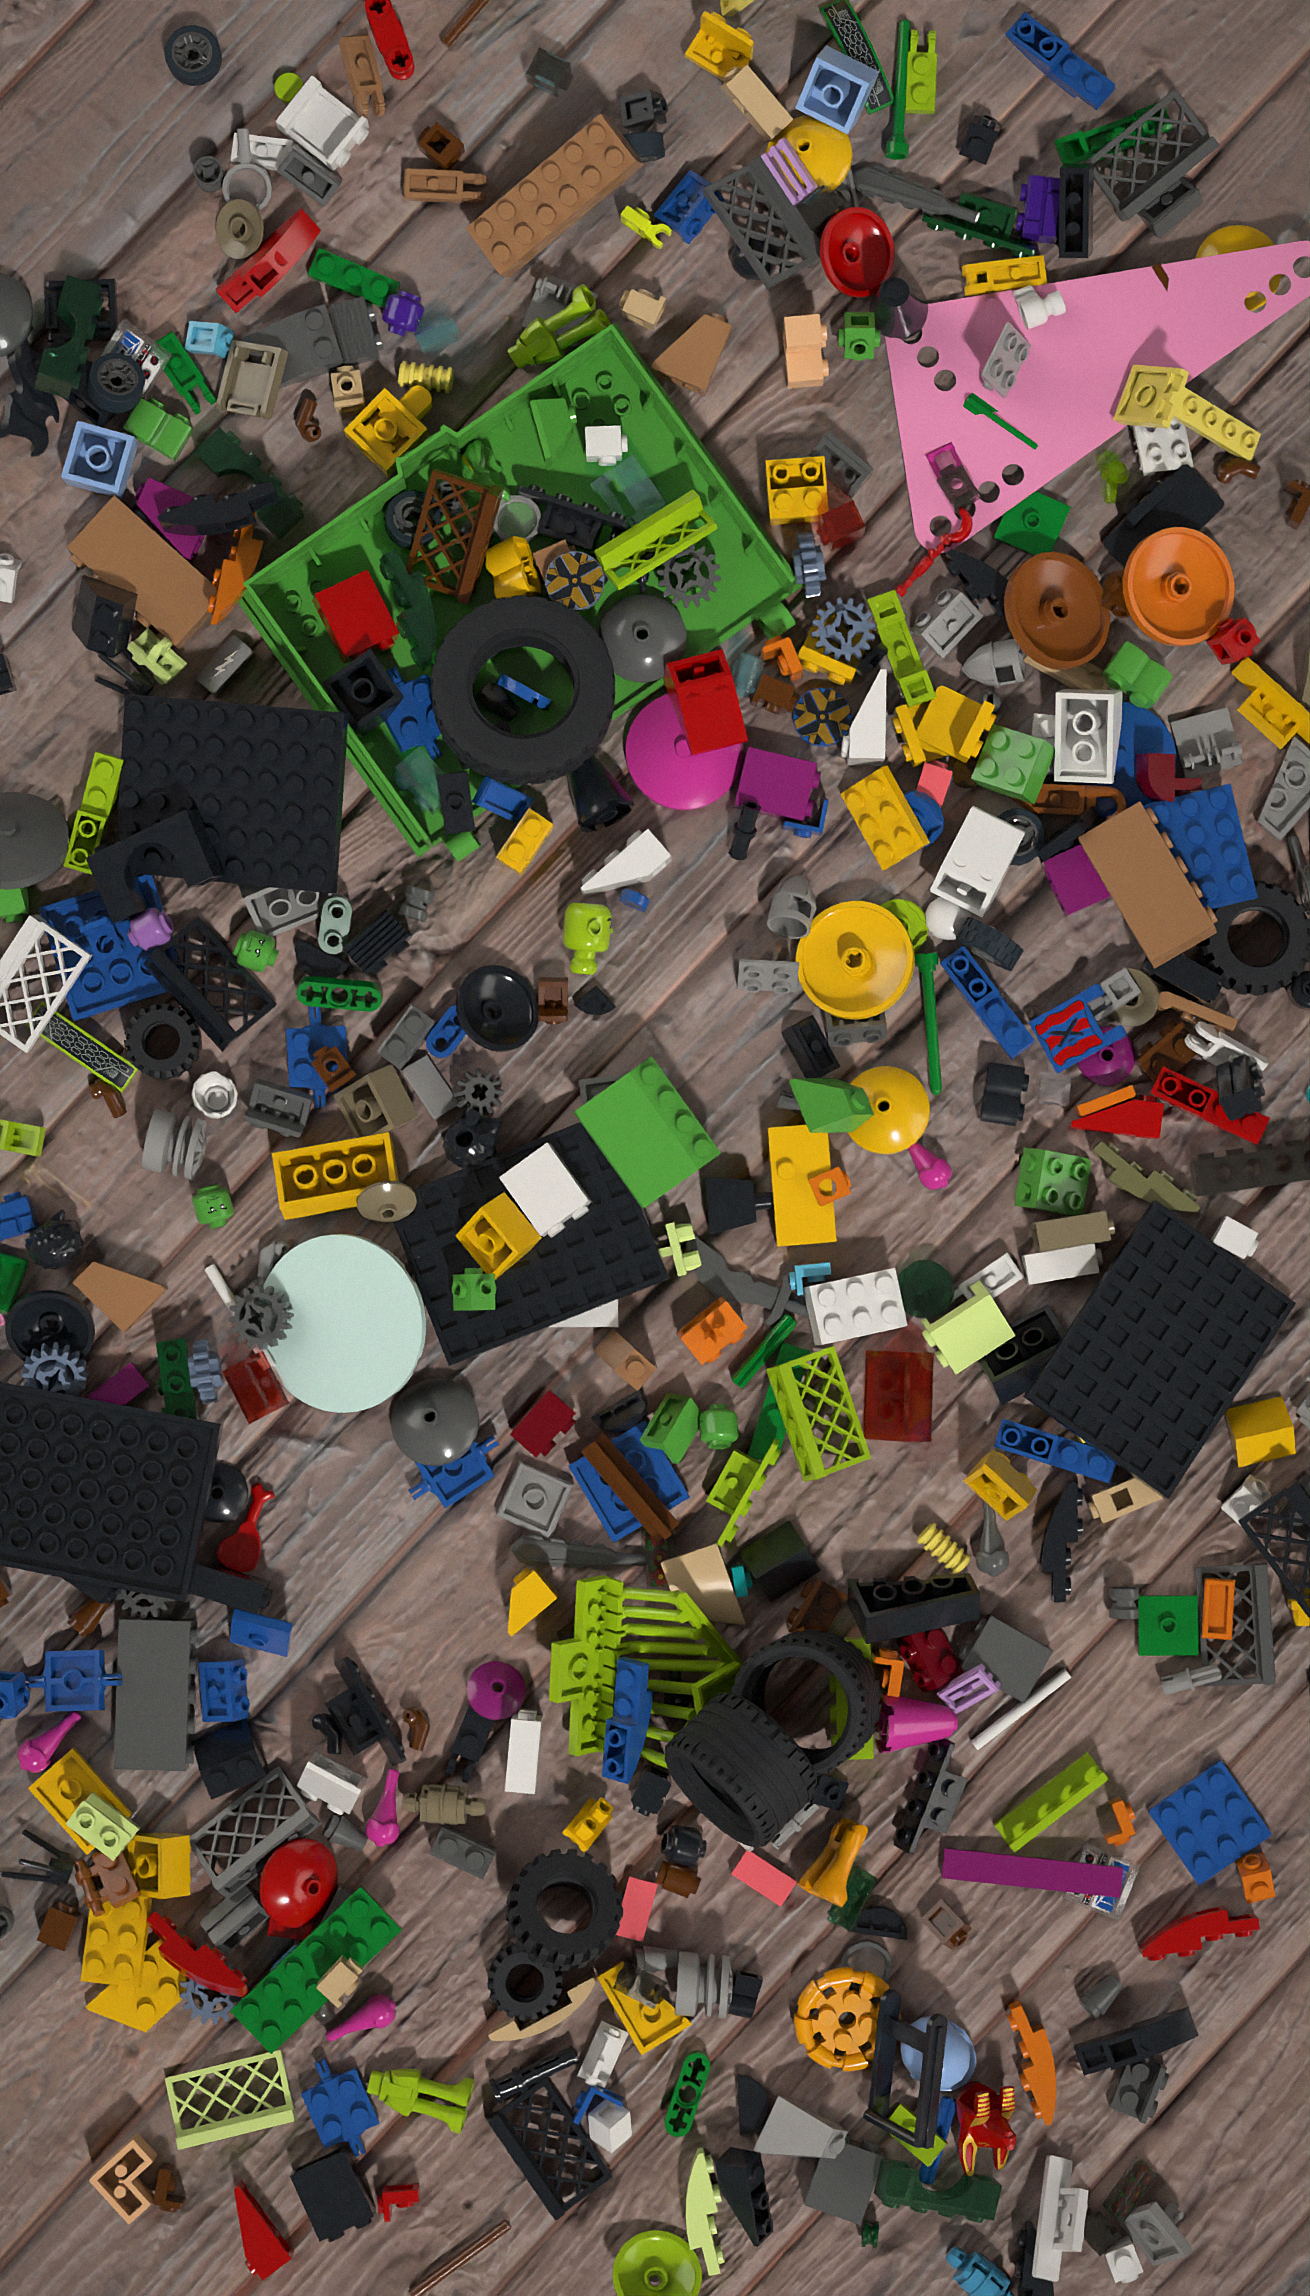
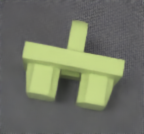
[127,628,187,685]
[659,1222,702,1276]

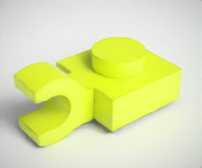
[620,205,672,249]

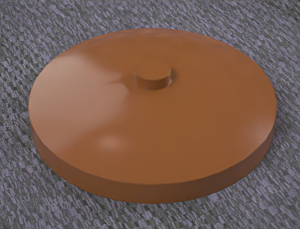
[1004,552,1110,670]

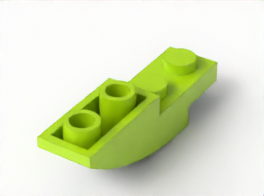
[63,751,124,875]

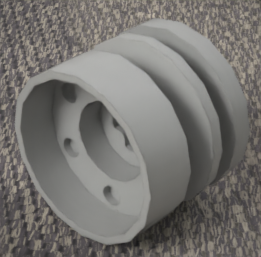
[142,1109,207,1180]
[675,1951,733,2019]

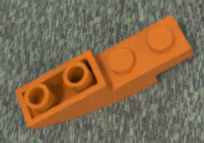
[207,512,263,625]
[1006,2000,1056,2126]

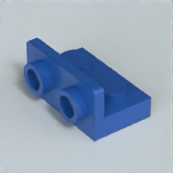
[654,170,724,244]
[198,1659,250,1722]

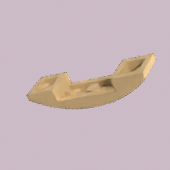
[488,1973,596,2041]

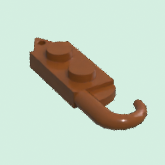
[1008,782,1126,821]

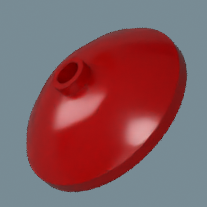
[820,207,895,298]
[260,1838,338,1928]

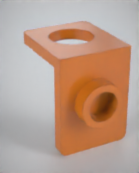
[809,1166,852,1206]

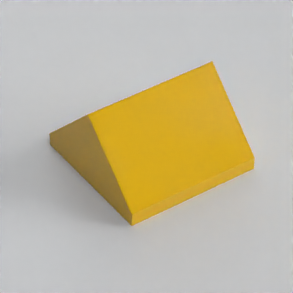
[1225,1396,1296,1468]

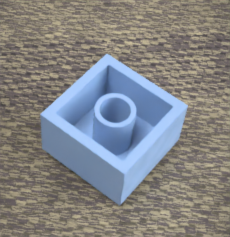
[795,45,879,135]
[61,421,139,500]

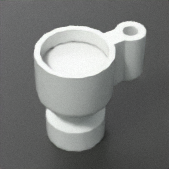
[1013,285,1066,330]

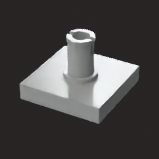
[1117,2201,1193,2266]

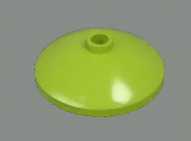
[612,2230,702,2296]

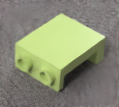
[921,1280,1015,1374]
[66,1791,141,1861]

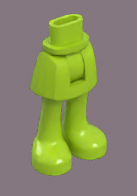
[508,284,611,369]
[367,2069,475,2135]

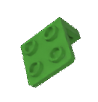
[1014,1148,1091,1216]

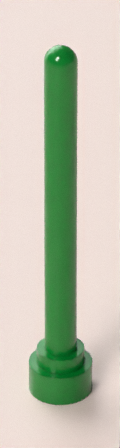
[885,19,911,160]
[914,953,942,1095]

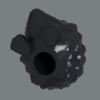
[442,1110,502,1168]
[25,1209,83,1270]

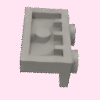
[910,588,983,658]

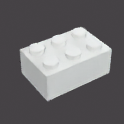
[803,1268,908,1346]

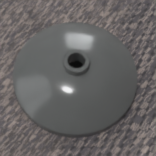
[0,273,33,357]
[598,594,686,683]
[391,1378,479,1466]

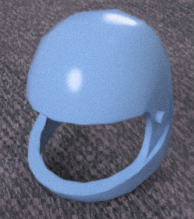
[900,2016,976,2091]

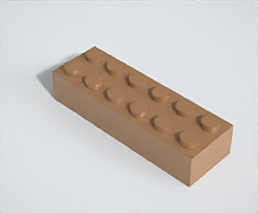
[465,113,644,277]

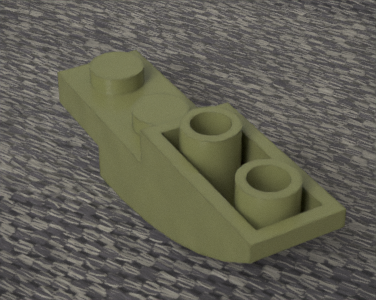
[1090,1141,1201,1212]

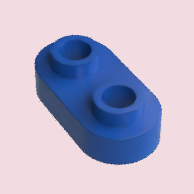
[426,1005,467,1058]

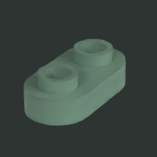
[318,894,352,954]

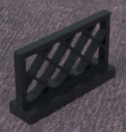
[143,917,277,1052]
[1238,1478,1310,1618]
[485,2078,613,2221]

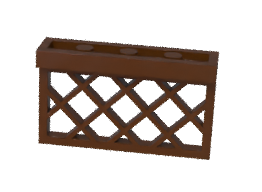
[404,468,504,605]
[581,1432,680,1543]

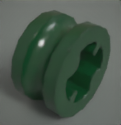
[861,2219,879,2248]

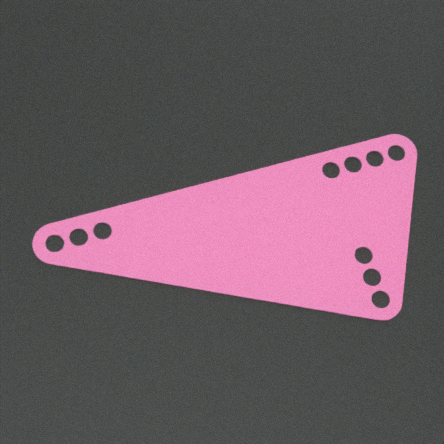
[885,241,1310,553]

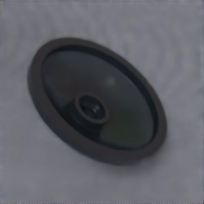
[456,965,539,1052]
[5,1290,95,1367]

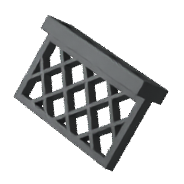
[1084,89,1220,222]
[702,154,821,289]
[1195,1562,1276,1687]
[190,1766,322,1899]

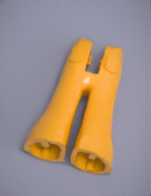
[797,1817,868,1907]

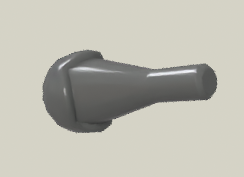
[976,1501,1009,1577]

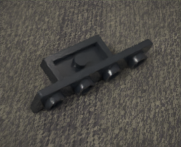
[517,484,632,552]
[324,1656,407,1766]
[893,1738,968,1854]

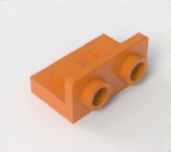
[761,635,803,682]
[871,1648,905,1697]

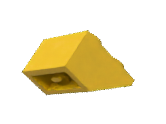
[765,456,829,526]

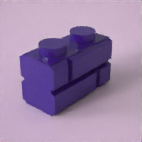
[1016,175,1060,244]

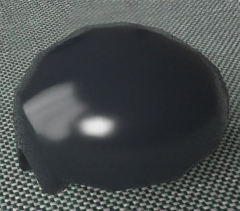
[730,237,777,281]

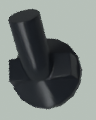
[664,1671,693,1707]

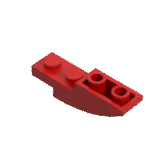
[215,208,321,313]
[1150,1066,1270,1146]
[1139,1905,1260,1961]
[146,1911,248,1997]

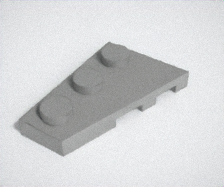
[1257,737,1310,842]

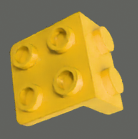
[685,11,754,82]
[798,609,872,685]
[916,686,997,763]
[891,699,949,768]

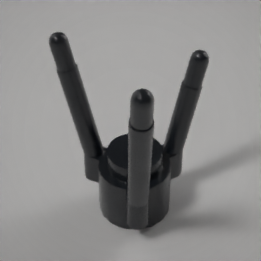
[95,648,156,695]
[0,1830,75,1885]

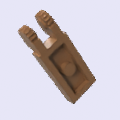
[338,34,386,118]
[403,168,487,203]

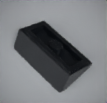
[781,1015,841,1078]

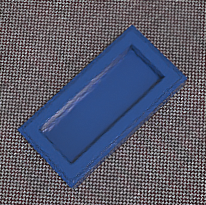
[472,775,534,824]

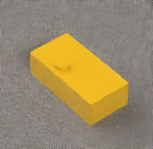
[767,1125,837,1247]
[272,1132,399,1220]

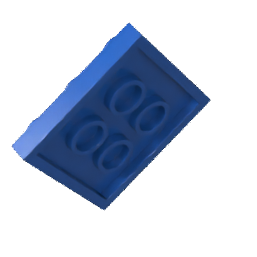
[568,1420,690,1543]
[1147,1760,1272,1885]

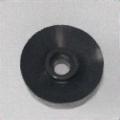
[205,1463,248,1523]

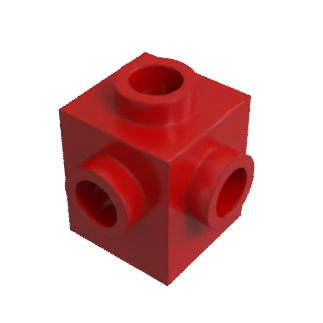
[1206,617,1261,665]

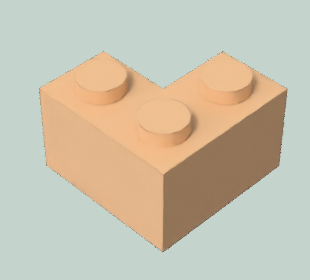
[782,314,829,389]
[89,2132,157,2224]

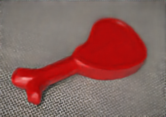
[217,1483,275,1572]

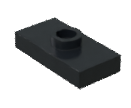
[438,771,476,834]

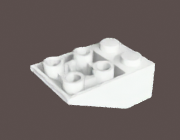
[930,806,1026,917]
[580,829,671,897]

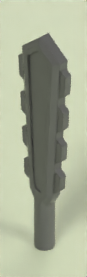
[852,165,979,224]
[510,1534,647,1569]

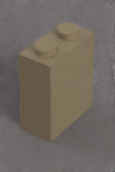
[1030,1211,1115,1253]

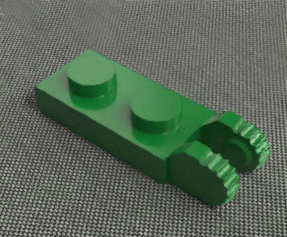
[150,331,216,415]

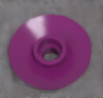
[1077,1027,1135,1086]
[466,1661,526,1720]

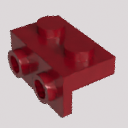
[896,1628,964,1693]

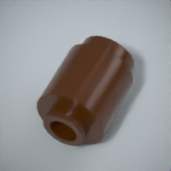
[655,1860,701,1898]

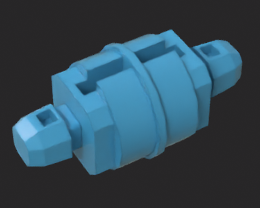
[945,2247,1015,2296]

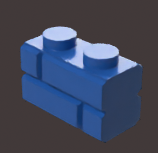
[0,1191,39,1241]

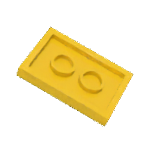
[840,765,930,871]
[28,1747,133,1855]
[80,1896,152,1988]

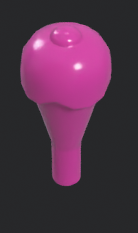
[907,1142,952,1190]
[17,1711,81,1773]
[366,1769,400,1847]
[325,1993,396,2042]

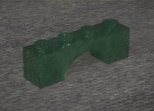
[34,275,104,399]
[194,427,304,540]
[874,2158,1002,2223]

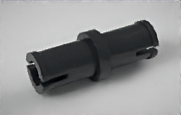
[728,800,761,861]

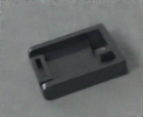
[45,278,118,343]

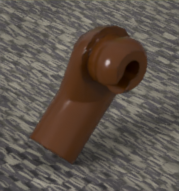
[295,398,321,442]
[89,1080,127,1118]
[402,1707,430,1751]

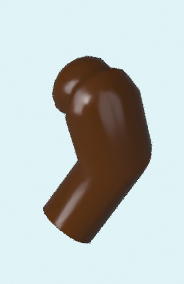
[1216,457,1261,484]

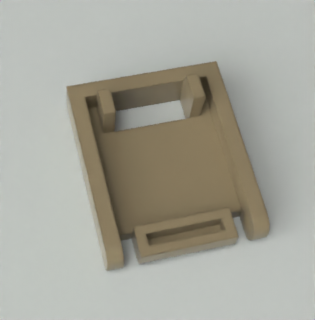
[216,340,289,419]

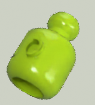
[563,902,613,975]

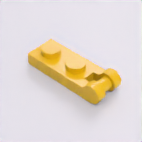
[961,255,1047,297]

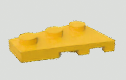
[595,1961,692,2055]

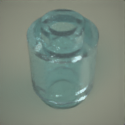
[414,315,460,355]
[731,652,764,698]

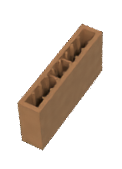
[67,495,217,650]
[1078,802,1218,969]

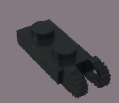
[444,1704,495,1784]

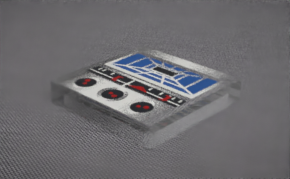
[100,319,172,399]
[1063,1842,1141,1921]

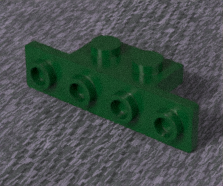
[922,190,1037,258]
[156,1338,198,1419]

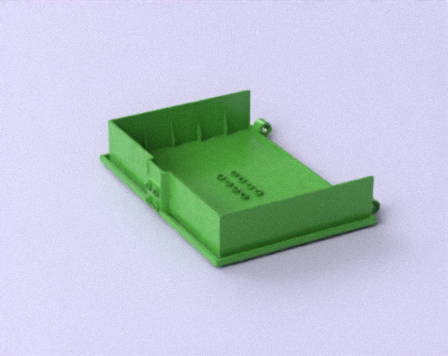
[238,323,803,862]

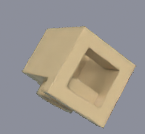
[619,289,666,331]
[331,366,366,413]
[316,1955,363,2008]

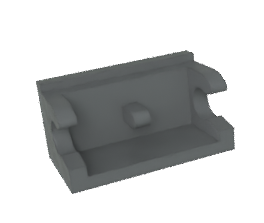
[809,431,873,499]

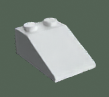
[841,669,887,766]
[1054,689,1122,784]
[297,1751,368,1815]

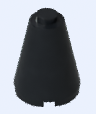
[870,278,928,339]
[567,753,634,832]

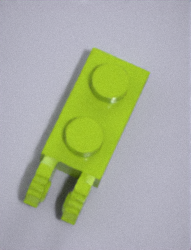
[905,30,937,114]

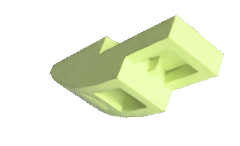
[686,2147,725,2276]

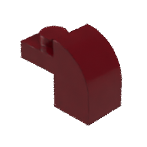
[1135,753,1202,802]

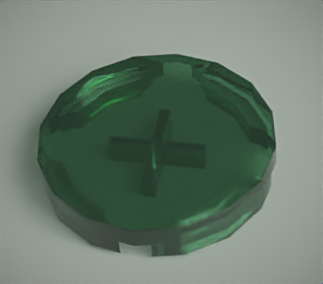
[898,1260,954,1319]

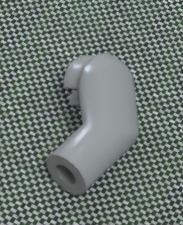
[257,1239,290,1277]

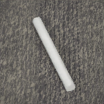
[205,1264,276,1370]
[971,1668,1071,1750]

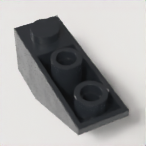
[715,2147,773,2247]

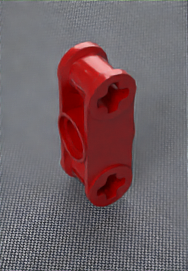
[364,0,415,81]

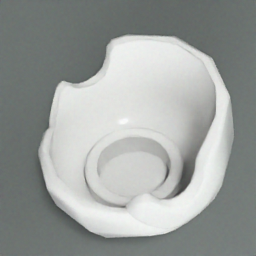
[925,897,972,941]
[192,1071,238,1119]

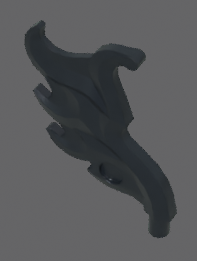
[0,326,60,457]

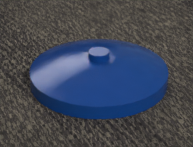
[1062,702,1177,819]

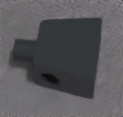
[705,1177,773,1234]

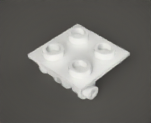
[1130,419,1194,477]

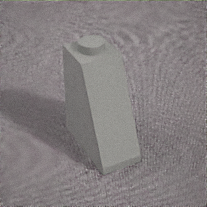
[753,2096,848,2159]

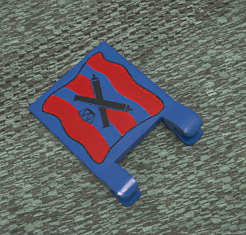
[1029,984,1127,1074]

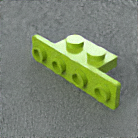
[706,1438,781,1547]

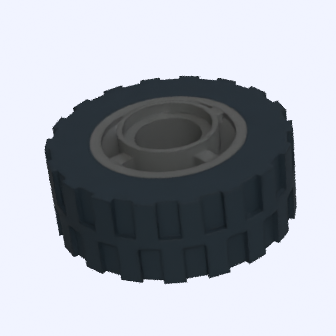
[956,917,1023,971]

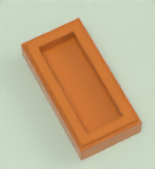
[1074,1085,1136,1117]
[1202,1578,1235,1640]

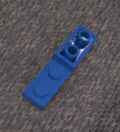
[1006,12,1116,111]
[940,946,1035,1060]
[994,1419,1116,1483]
[602,1657,654,1784]

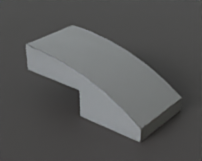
[1087,968,1141,1023]

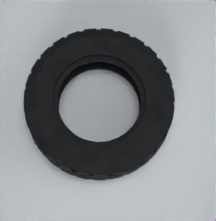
[431,595,615,785]

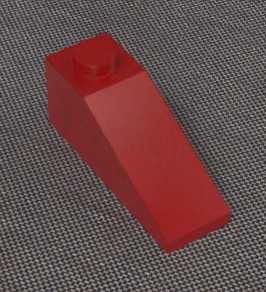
[1068,1095,1164,1140]
[234,2180,294,2280]

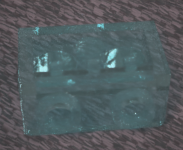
[393,746,444,815]

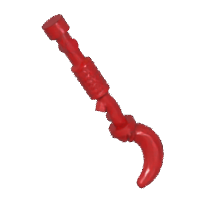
[895,508,973,597]

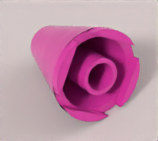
[875,1693,958,1753]

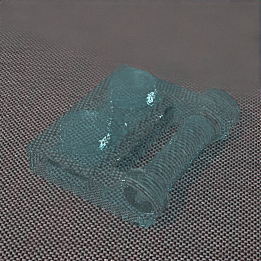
[590,454,667,533]

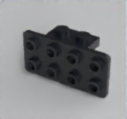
[1103,464,1224,568]

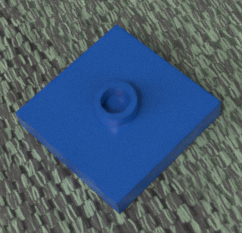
[230,1608,293,1657]

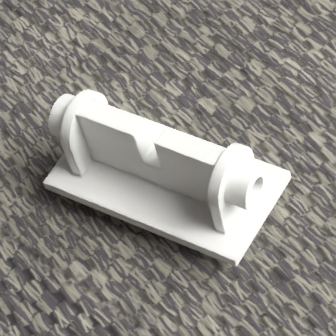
[577,2021,628,2088]

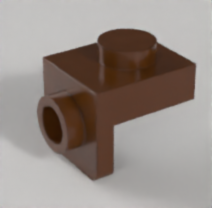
[1101,568,1130,618]
[538,977,568,1025]

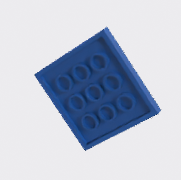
[1114,783,1258,909]
[39,875,183,1021]

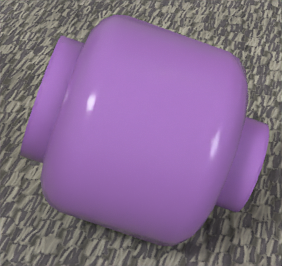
[127,907,174,951]

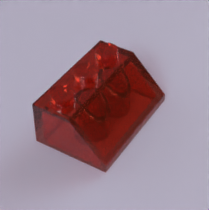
[863,1350,934,1442]

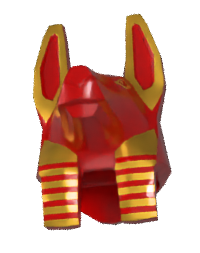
[956,2081,1017,2176]

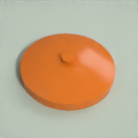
[1123,527,1235,647]

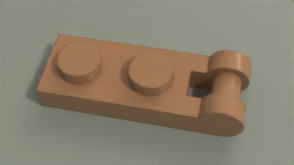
[1157,991,1238,1033]

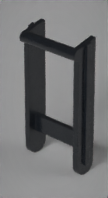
[863,1989,948,2149]

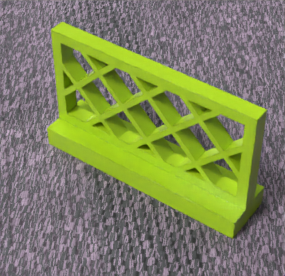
[766,1346,871,1482]

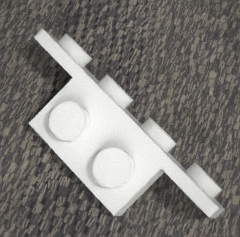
[1032,2155,1088,2282]

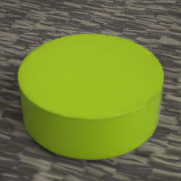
[274,73,304,105]

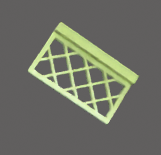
[165,2050,298,2150]

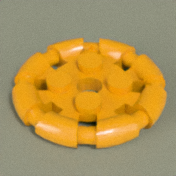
[794,1967,901,2072]

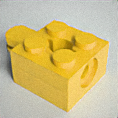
[344,385,433,478]

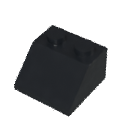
[72,575,138,658]
[322,649,404,737]
[192,1718,270,1800]

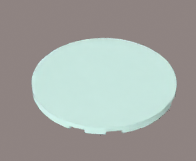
[258,1234,426,1413]

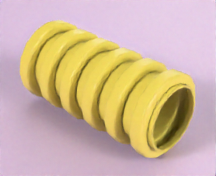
[398,361,454,394]
[917,1522,971,1574]

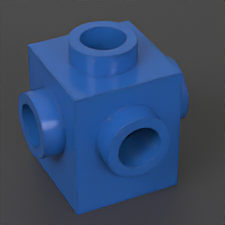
[0,1671,30,1719]

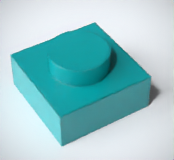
[731,1564,753,1597]

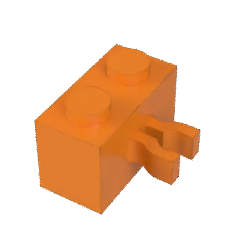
[676,1296,748,1365]

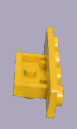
[1232,657,1310,750]

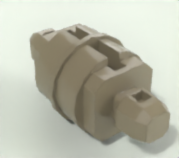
[402,1784,486,1826]

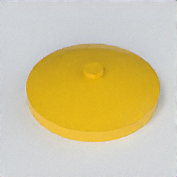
[796,901,915,1020]

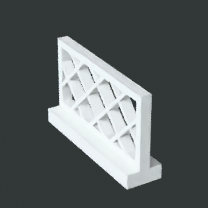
[0,915,92,1053]

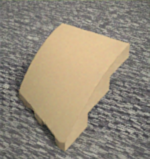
[661,1543,745,1625]

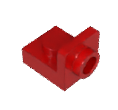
[377,2183,420,2222]

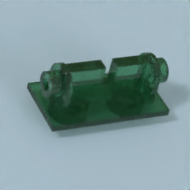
[827,1866,878,1932]

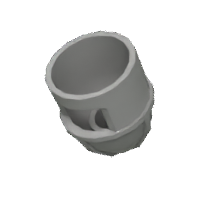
[962,639,1026,688]
[767,875,817,939]

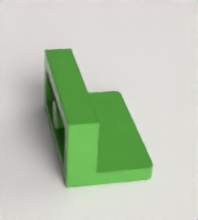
[640,1392,702,1464]

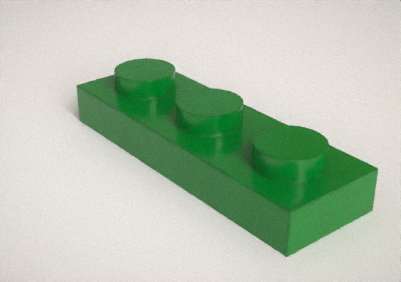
[307,248,400,310]

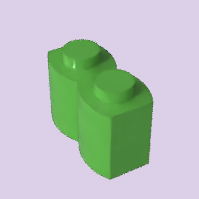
[123,397,194,462]
[1101,641,1173,709]

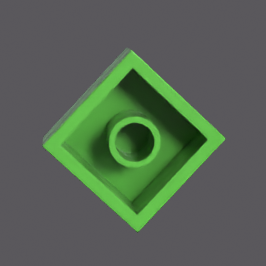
[971,724,1055,804]

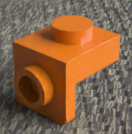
[1103,1797,1136,1846]
[1235,1852,1276,1904]

